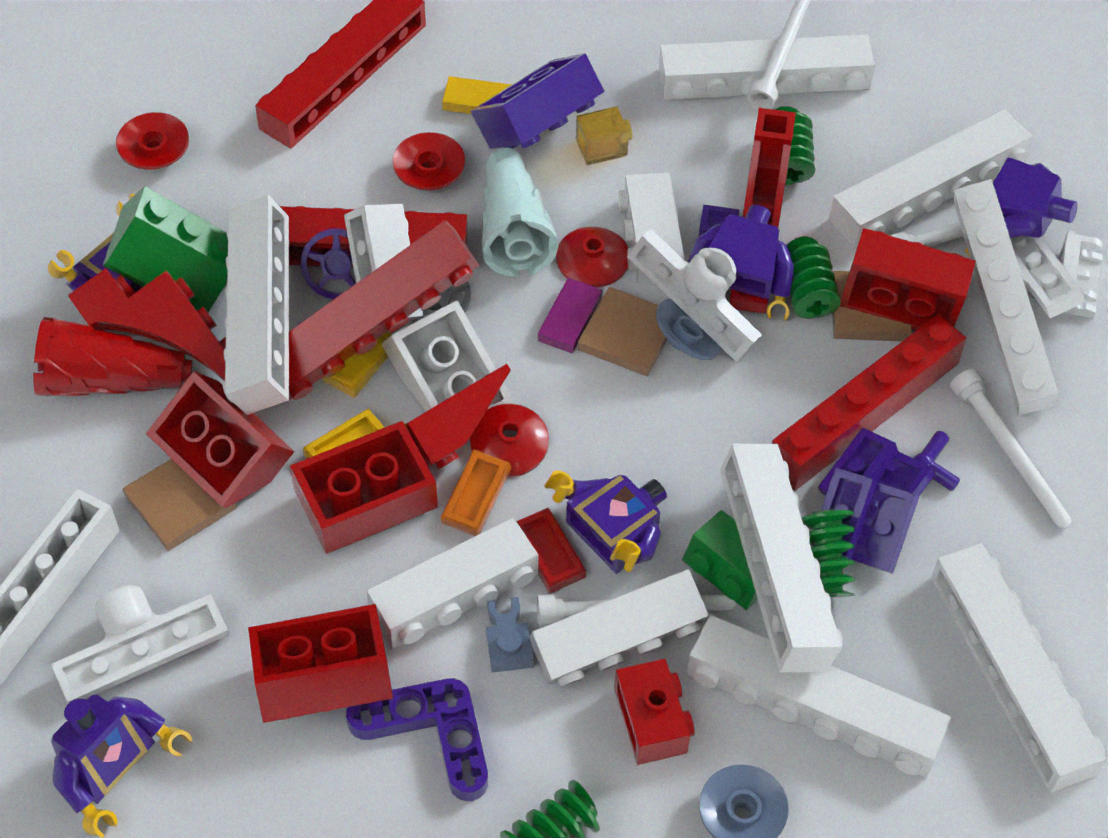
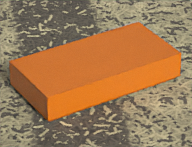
[440,449,511,536]

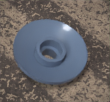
[656,299,722,360]
[699,765,789,838]

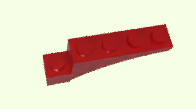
[729,108,796,314]
[67,268,226,381]

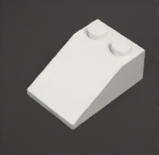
[381,300,515,411]

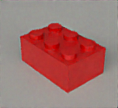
[840,228,976,330]
[290,420,438,554]
[248,604,393,723]

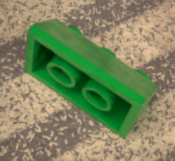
[103,186,228,312]

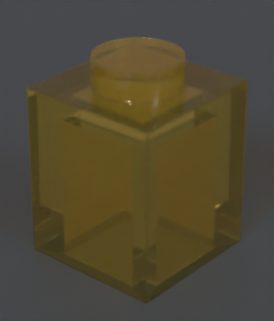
[575,106,633,165]

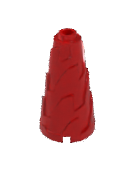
[33,317,193,396]

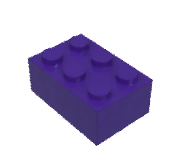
[470,53,605,149]

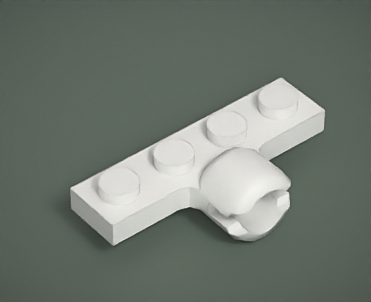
[627,229,762,362]
[1010,236,1085,318]
[51,585,229,704]

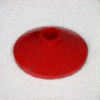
[116,112,189,170]
[392,132,465,190]
[556,226,628,288]
[470,404,549,477]

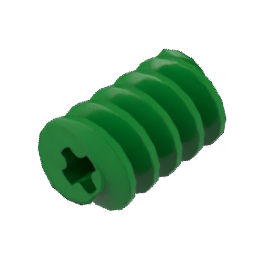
[774,106,816,186]
[787,236,841,319]
[801,510,855,598]
[500,780,600,838]

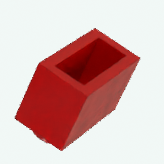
[614,658,695,765]

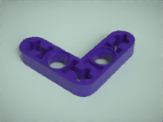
[346,678,488,801]

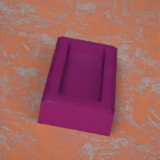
[538,278,602,354]

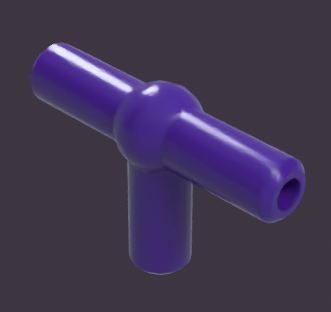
[913,431,960,491]

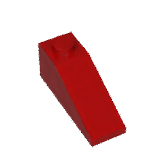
[405,364,511,469]

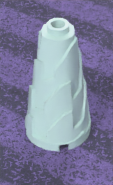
[482,147,558,277]

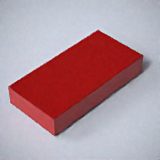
[516,507,586,594]

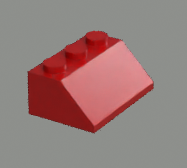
[146,371,295,508]

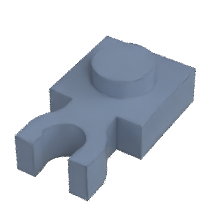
[486,597,534,673]

